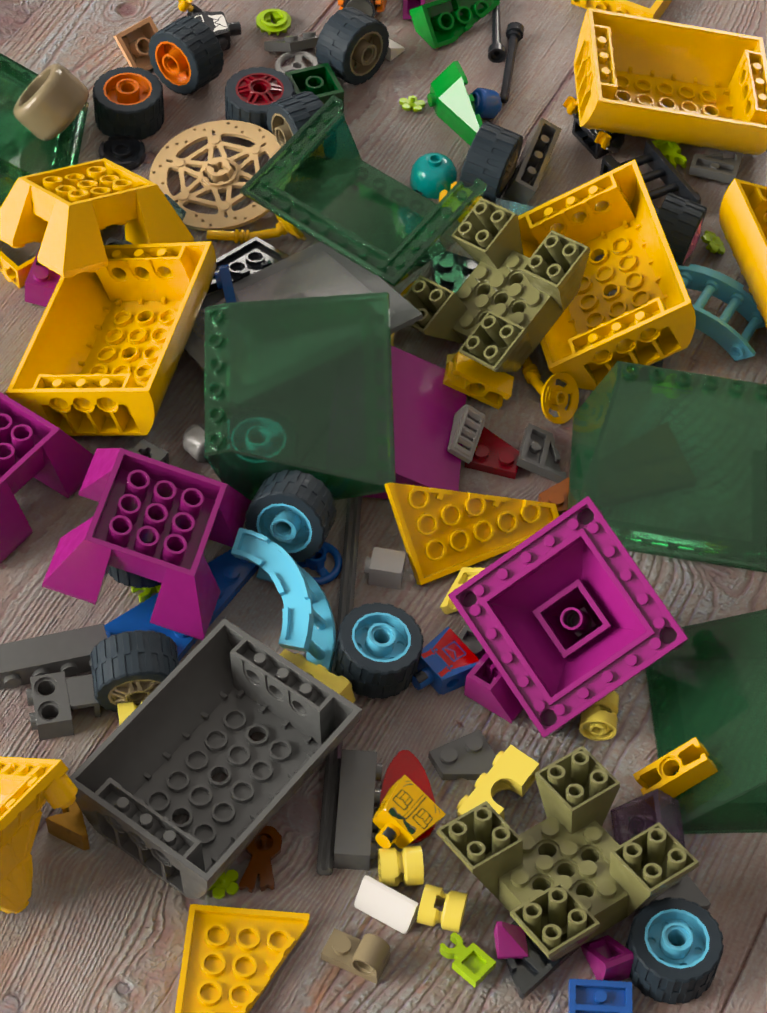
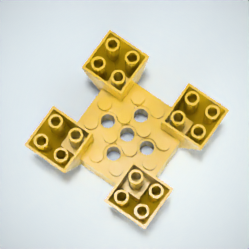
[0,158,195,278]

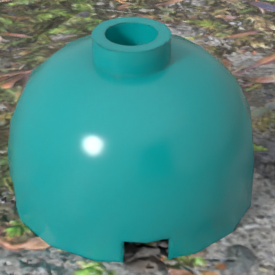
[410,153,457,199]

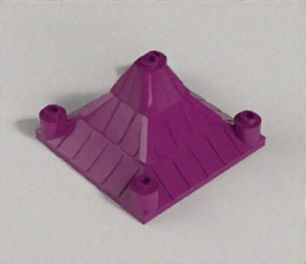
[448,496,689,738]

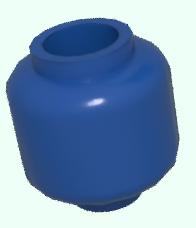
[470,88,502,120]

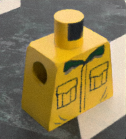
[372,775,445,849]

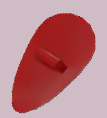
[378,750,436,844]

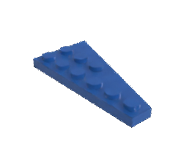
[104,549,259,661]

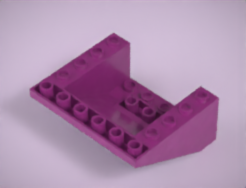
[325,340,466,499]

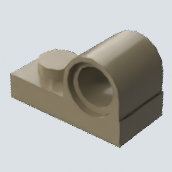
[321,928,391,984]

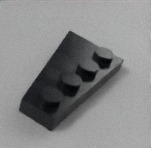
[207,236,289,294]

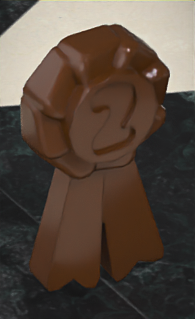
[239,826,282,893]

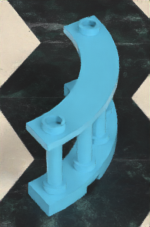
[676,262,765,361]
[231,528,336,672]

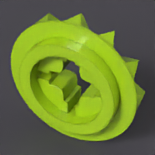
[256,9,291,35]

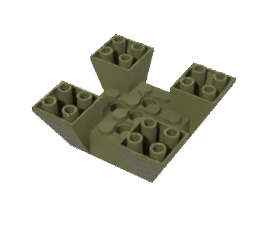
[403,198,590,372]
[437,746,699,962]

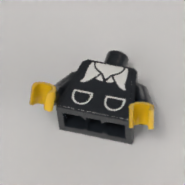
[178,0,241,51]
[563,96,625,159]

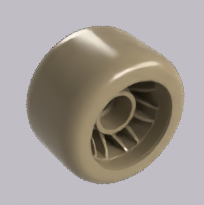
[13,63,89,141]

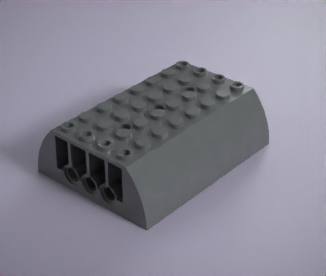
[69,619,362,899]

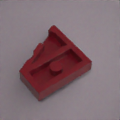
[464,427,519,479]

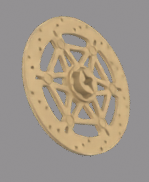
[149,120,291,231]

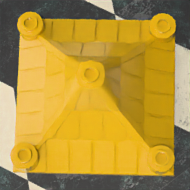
[0,757,78,914]

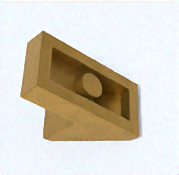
[46,801,90,850]

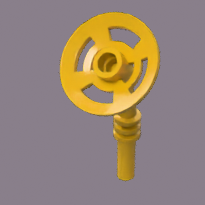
[207,203,307,244]
[522,357,579,424]

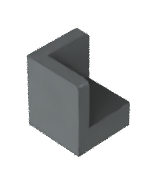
[66,674,101,718]

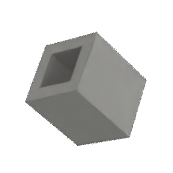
[364,547,406,590]

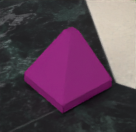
[494,921,529,959]

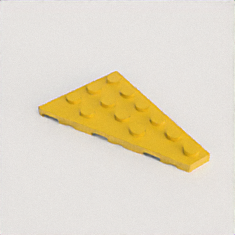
[384,482,559,585]
[175,904,310,1013]

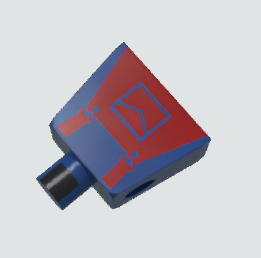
[412,626,479,695]

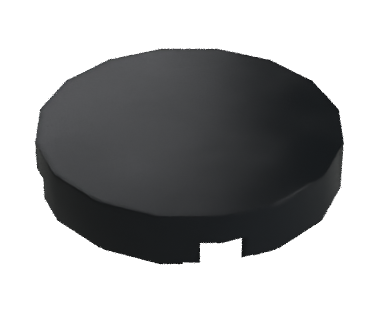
[98,134,146,171]

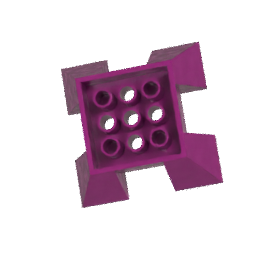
[0,392,94,563]
[42,448,252,640]

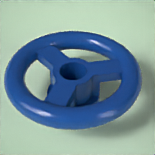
[296,542,342,585]

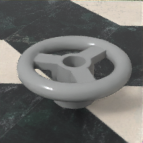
[275,50,319,75]

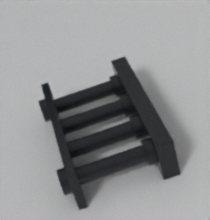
[600,140,701,213]

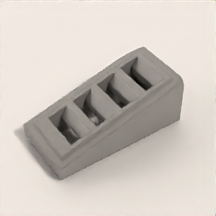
[447,404,486,464]

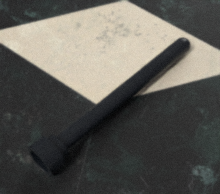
[488,4,506,63]
[500,22,524,104]

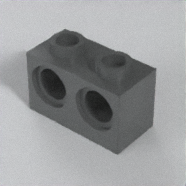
[26,671,74,741]

